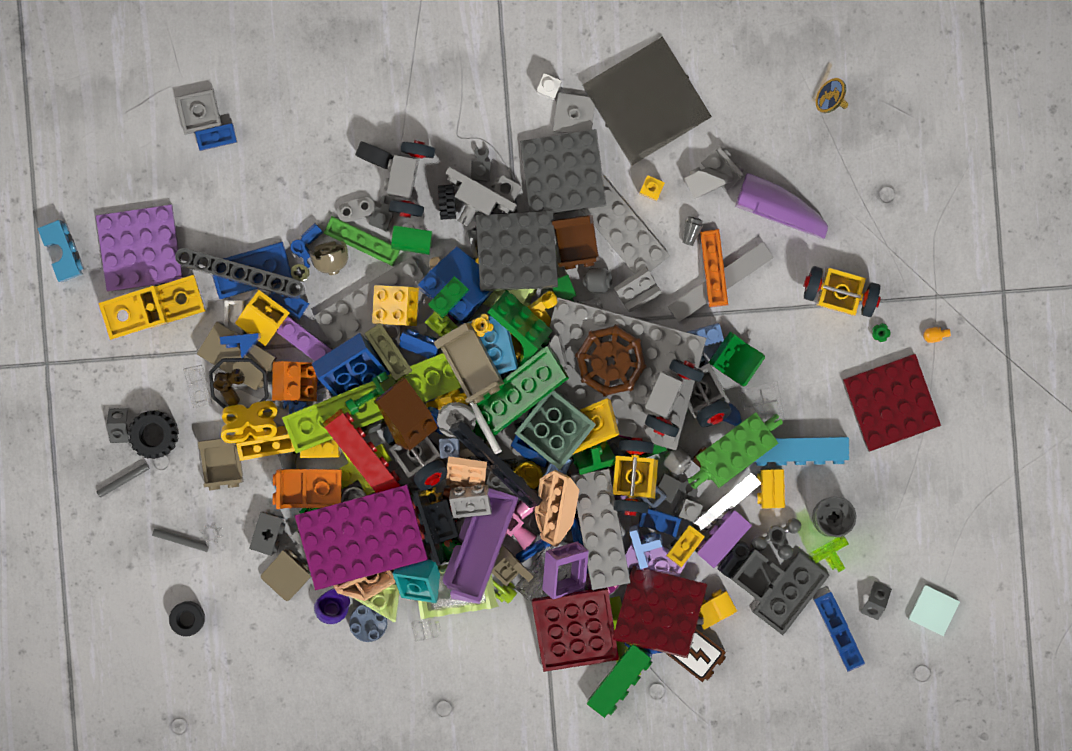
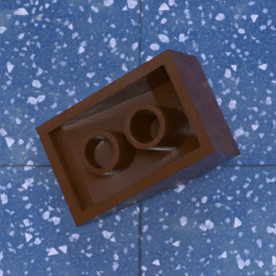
[375,377,438,451]

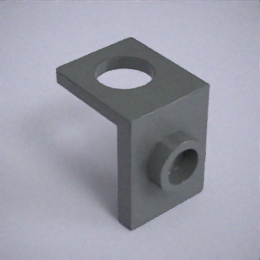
[106,408,129,443]
[861,581,892,620]

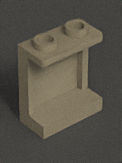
[198,439,244,491]

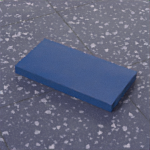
[213,242,294,300]

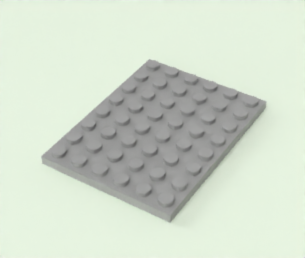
[530,297,707,450]

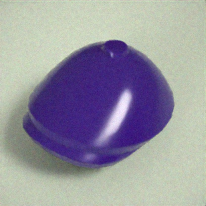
[314,589,351,624]

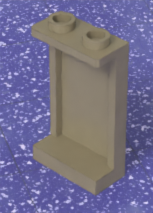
[197,321,277,390]
[434,322,504,404]

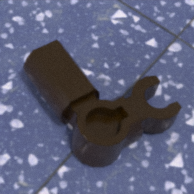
[213,369,245,406]

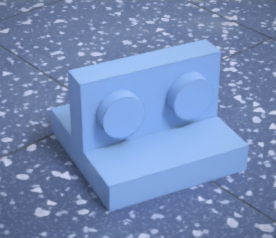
[630,524,663,569]

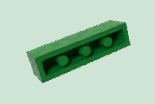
[587,644,652,718]

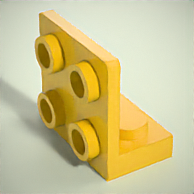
[372,285,419,326]

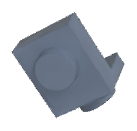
[439,437,460,458]

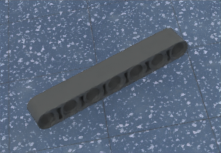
[175,248,305,299]

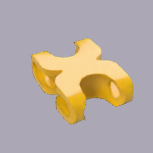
[221,401,277,443]

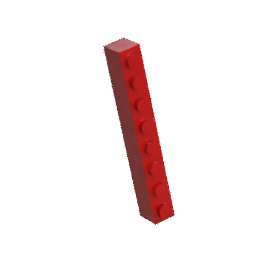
[323,409,426,540]

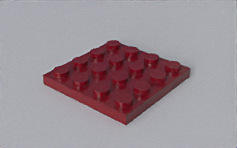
[843,354,941,452]
[613,566,707,659]
[531,587,619,672]

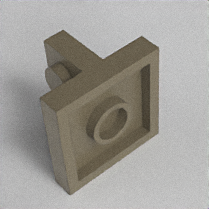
[492,544,534,586]

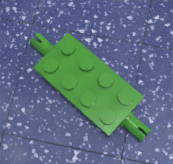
[688,412,783,489]

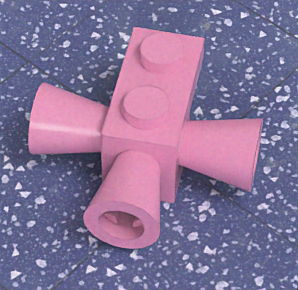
[504,501,537,550]

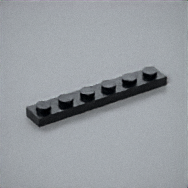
[449,421,543,508]

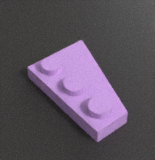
[626,534,688,576]

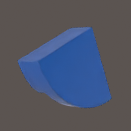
[723,403,742,426]

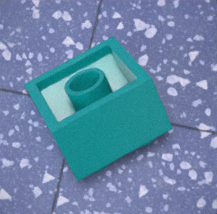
[392,559,440,603]

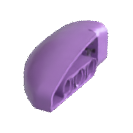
[735,173,828,239]

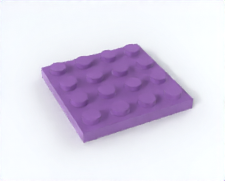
[96,205,183,291]

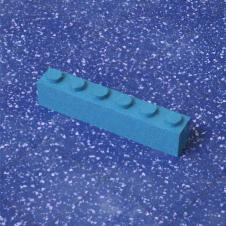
[755,437,849,466]

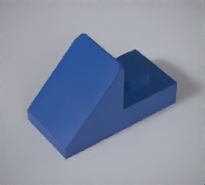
[220,333,261,358]

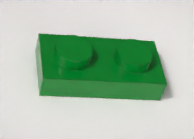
[428,276,469,319]

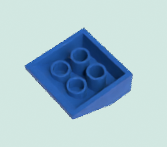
[418,246,493,325]
[312,333,390,396]

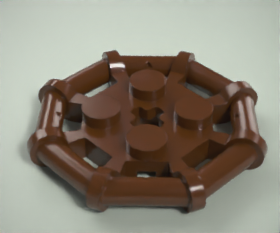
[575,324,647,397]

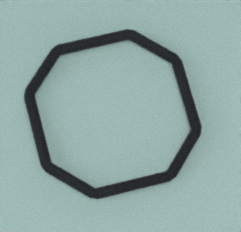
[209,358,269,409]

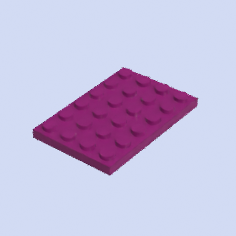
[295,485,428,590]

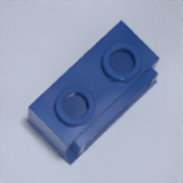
[638,508,681,537]

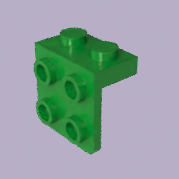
[708,332,765,387]

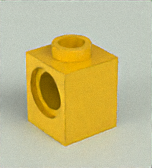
[639,175,665,202]

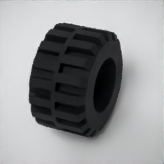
[128,410,179,459]

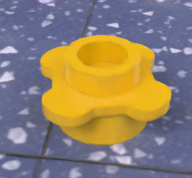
[472,314,494,337]

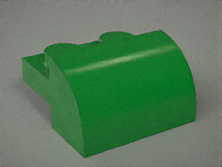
[391,225,433,255]

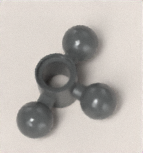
[752,518,801,559]

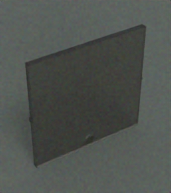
[582,36,712,166]

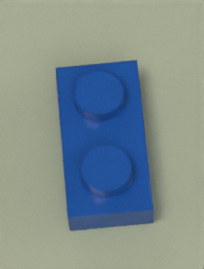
[195,123,238,151]
[268,283,310,320]

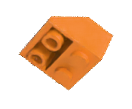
[272,361,317,401]

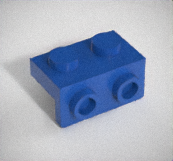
[399,328,439,359]

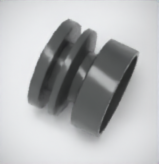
[812,497,857,537]

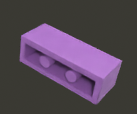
[276,316,333,361]
[696,509,752,568]

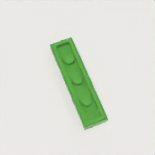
[324,216,400,266]

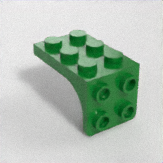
[487,290,553,367]

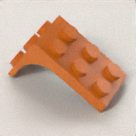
[273,469,342,509]

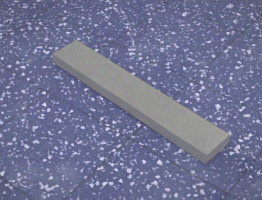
[668,242,774,323]

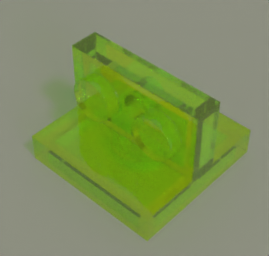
[809,536,849,572]

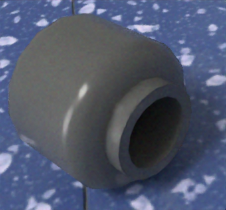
[583,268,612,293]

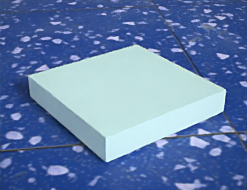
[908,585,960,636]

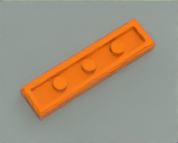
[700,229,728,308]

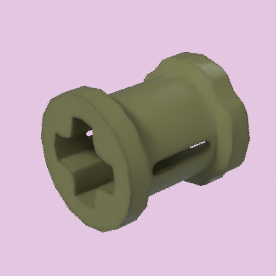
[291,264,310,282]

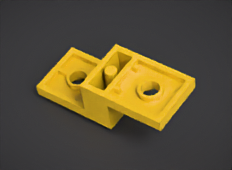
[98,275,206,340]

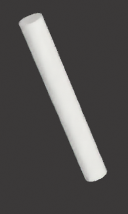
[469,402,502,454]

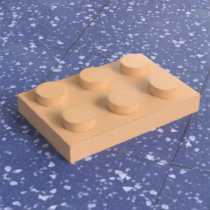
[446,456,487,488]

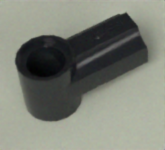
[717,541,750,578]

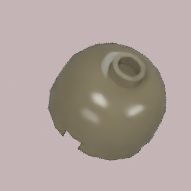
[309,241,349,275]

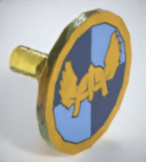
[815,78,849,114]

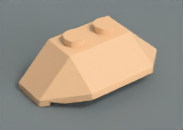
[534,470,579,547]
[333,569,396,601]

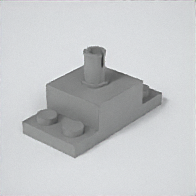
[445,167,517,227]

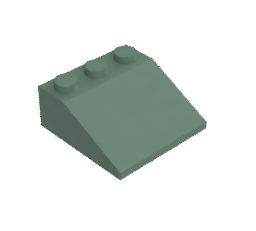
[515,389,596,470]

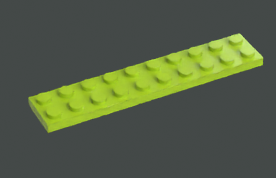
[282,353,461,453]

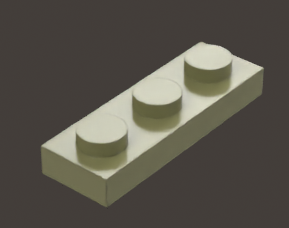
[364,323,412,382]

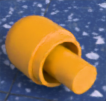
[923,327,951,343]

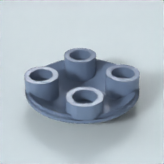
[349,604,387,642]

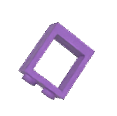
[542,541,589,599]

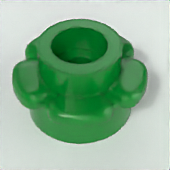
[872,323,891,342]

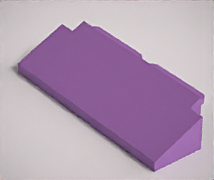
[443,488,518,604]

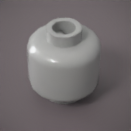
[663,446,692,475]

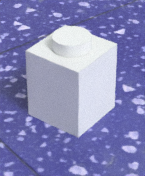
[537,73,562,100]

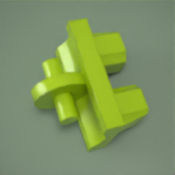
[425,311,458,337]

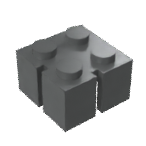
[731,548,786,603]

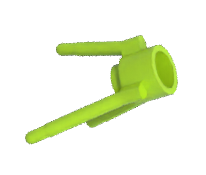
[493,580,518,604]

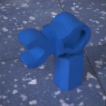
[290,223,324,268]

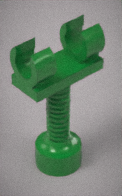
[345,372,389,415]

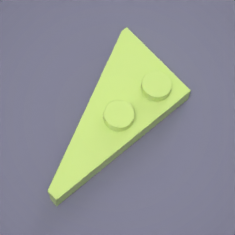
[354,585,400,622]

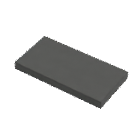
[752,552,830,635]

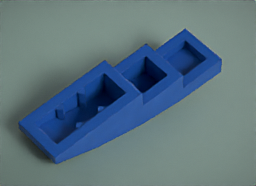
[814,592,865,672]

